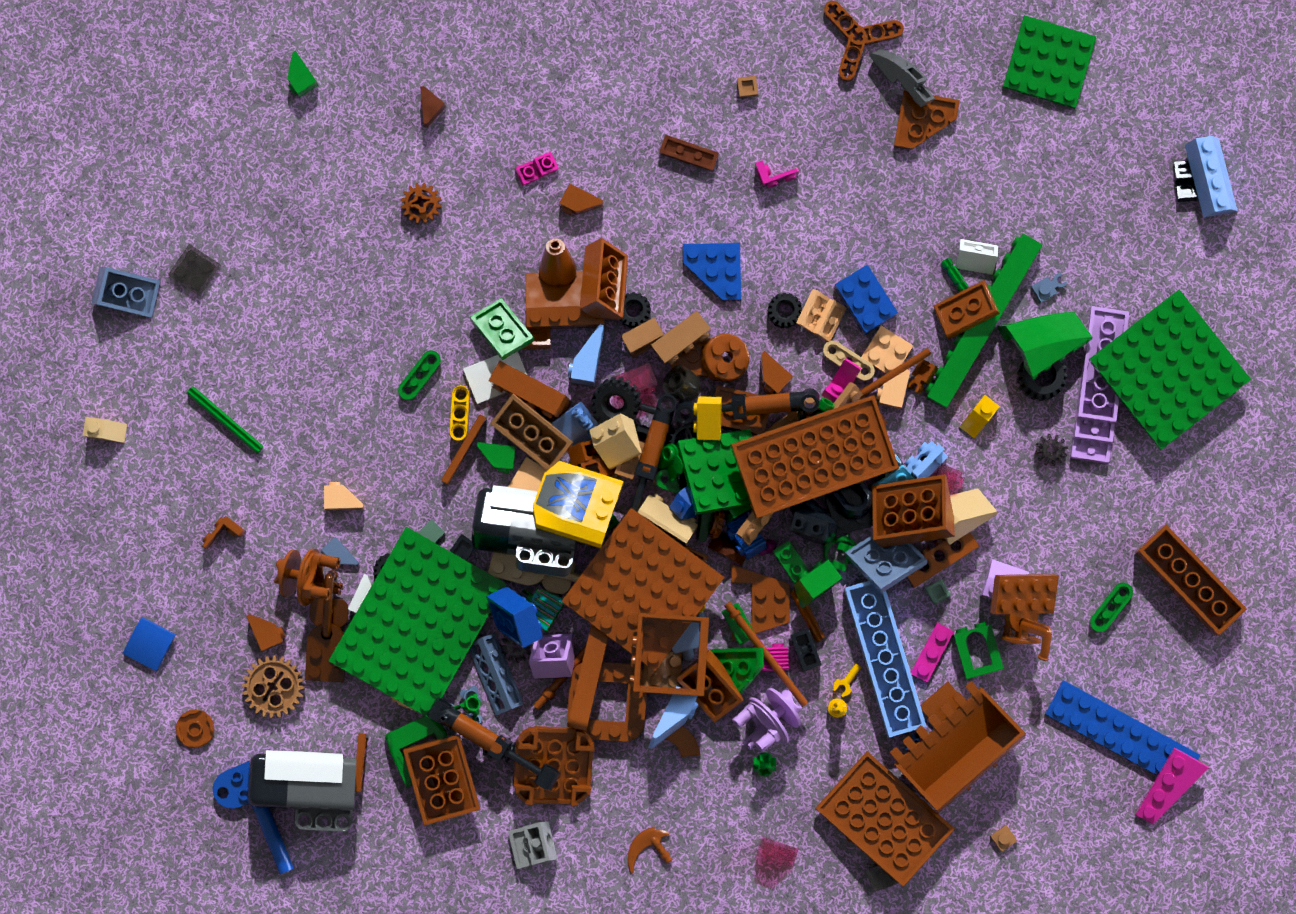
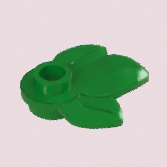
[658,444,683,482]

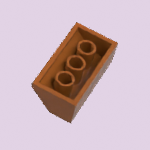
[580,238,628,319]

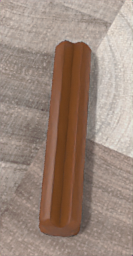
[790,590,825,642]

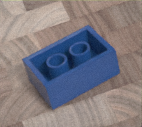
[834,264,898,336]
[486,586,543,648]

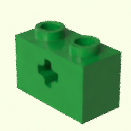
[772,540,810,584]

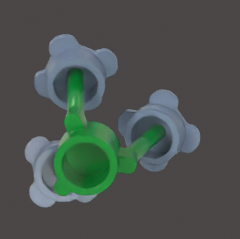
[447,686,483,724]

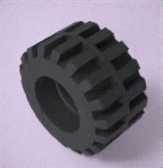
[1017,360,1068,401]

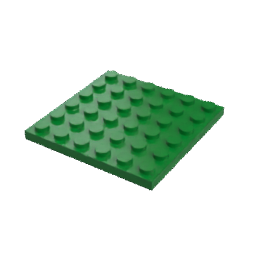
[1089,289,1251,450]

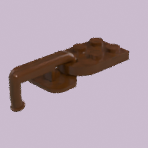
[305,570,349,683]

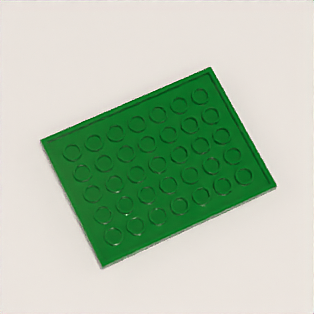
[328,527,506,719]

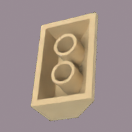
[638,493,698,545]

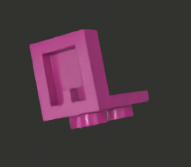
[755,160,799,188]
[821,358,861,403]

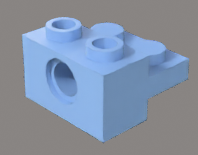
[904,441,948,479]

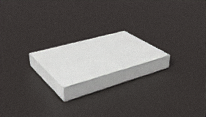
[463,351,527,405]

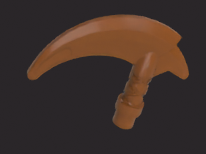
[628,827,673,873]

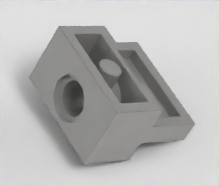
[508,821,557,869]

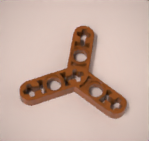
[824,1,904,82]

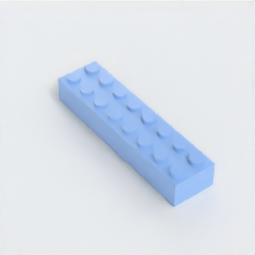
[843,581,927,738]

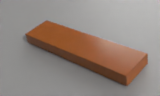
[441,414,487,485]

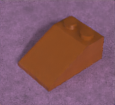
[676,649,744,723]

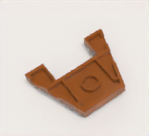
[732,565,790,641]

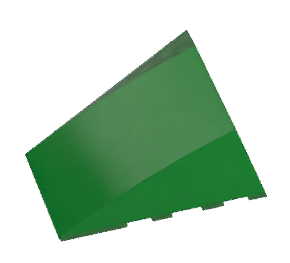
[997,312,1092,379]

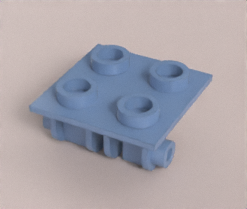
[550,401,599,447]

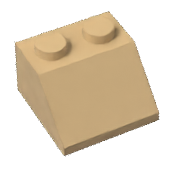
[590,413,642,469]

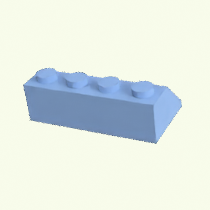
[1185,136,1237,218]

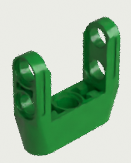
[384,716,447,788]

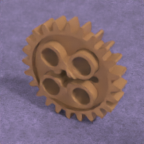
[242,655,305,718]

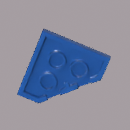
[683,243,741,301]

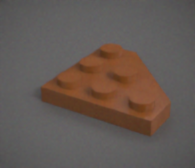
[894,90,960,150]

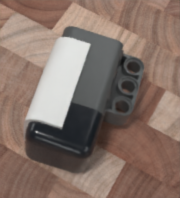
[471,485,576,577]
[247,750,356,832]

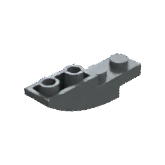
[869,49,935,107]

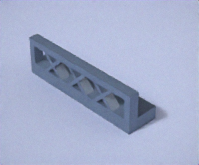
[469,633,524,716]

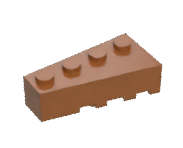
[488,360,572,419]

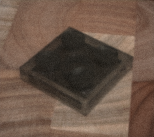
[168,244,221,296]

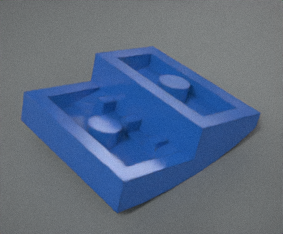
[122,617,176,671]

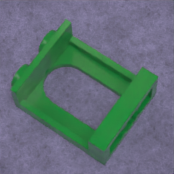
[952,622,1004,680]

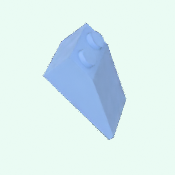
[568,325,604,386]
[648,686,698,749]

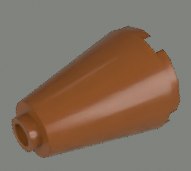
[539,238,577,287]

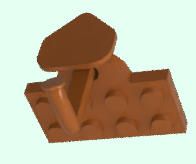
[990,574,1059,661]

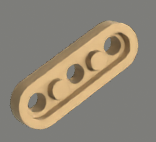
[823,341,875,381]

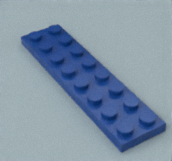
[1045,680,1200,776]

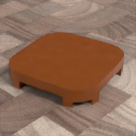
[513,726,595,807]

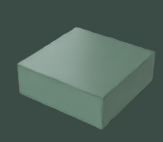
[418,519,445,543]
[925,579,951,605]

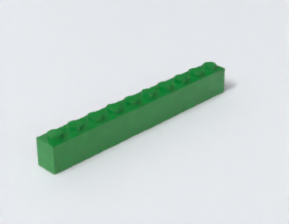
[925,233,1043,410]

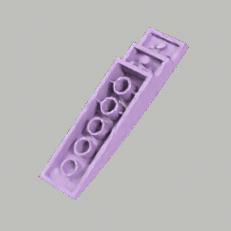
[1070,306,1129,464]

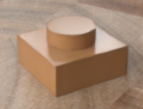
[737,76,758,98]
[990,825,1018,852]

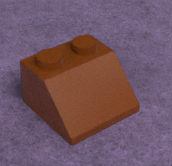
[760,351,793,395]

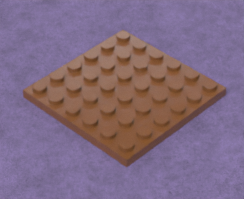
[561,508,725,671]

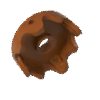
[701,333,750,382]

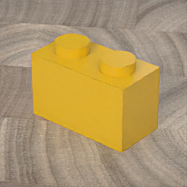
[694,396,722,440]

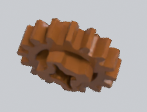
[401,183,442,224]

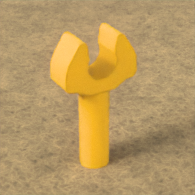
[833,663,862,697]

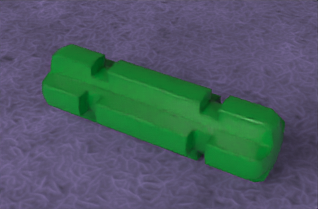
[941,258,969,292]

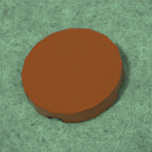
[175,709,215,748]

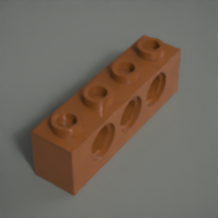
[906,532,979,589]

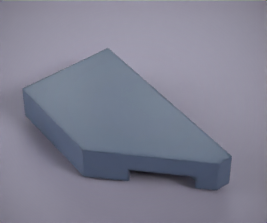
[321,537,359,565]

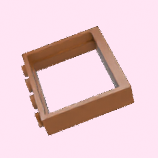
[630,613,709,696]

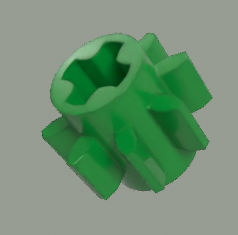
[753,752,776,777]

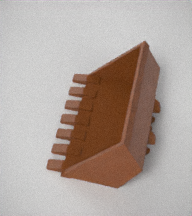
[890,681,1026,814]

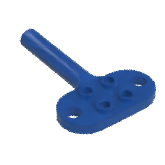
[213,761,294,874]

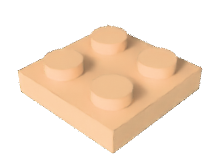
[861,326,913,374]

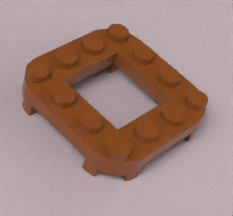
[567,662,647,742]

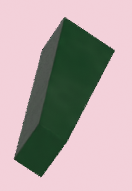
[696,512,715,542]

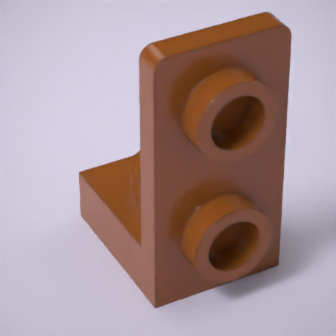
[202,516,246,550]

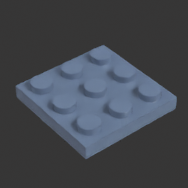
[845,535,927,593]

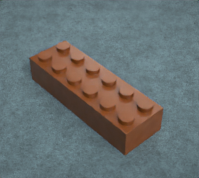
[1135,524,1247,636]

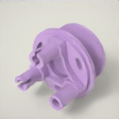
[732,688,802,753]

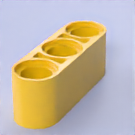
[450,385,470,442]

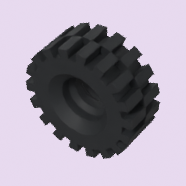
[591,377,642,423]

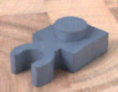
[1031,273,1067,303]

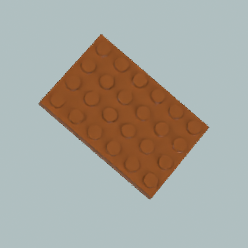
[815,751,955,887]

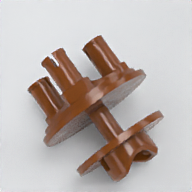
[274,548,343,606]

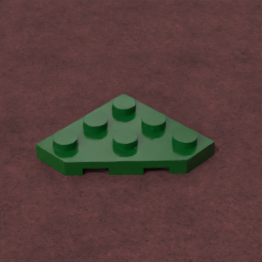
[710,648,764,694]

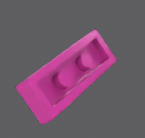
[910,623,954,683]

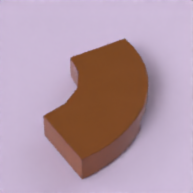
[658,720,700,757]

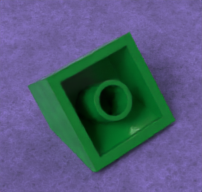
[794,559,842,609]

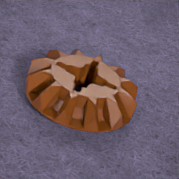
[709,510,725,539]

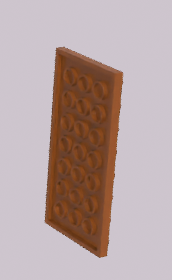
[730,395,899,518]

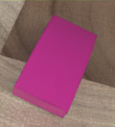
[515,152,559,186]

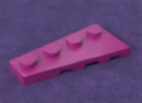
[1136,747,1209,824]

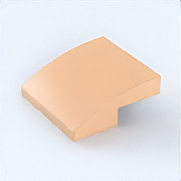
[796,289,846,341]
[508,457,548,491]

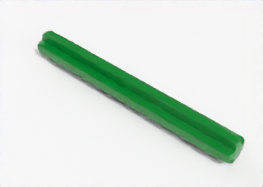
[187,386,263,454]

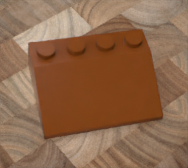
[526,271,604,329]
[872,474,955,547]
[403,734,481,826]

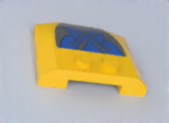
[532,461,624,548]

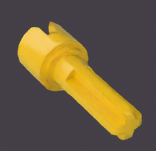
[827,698,847,718]

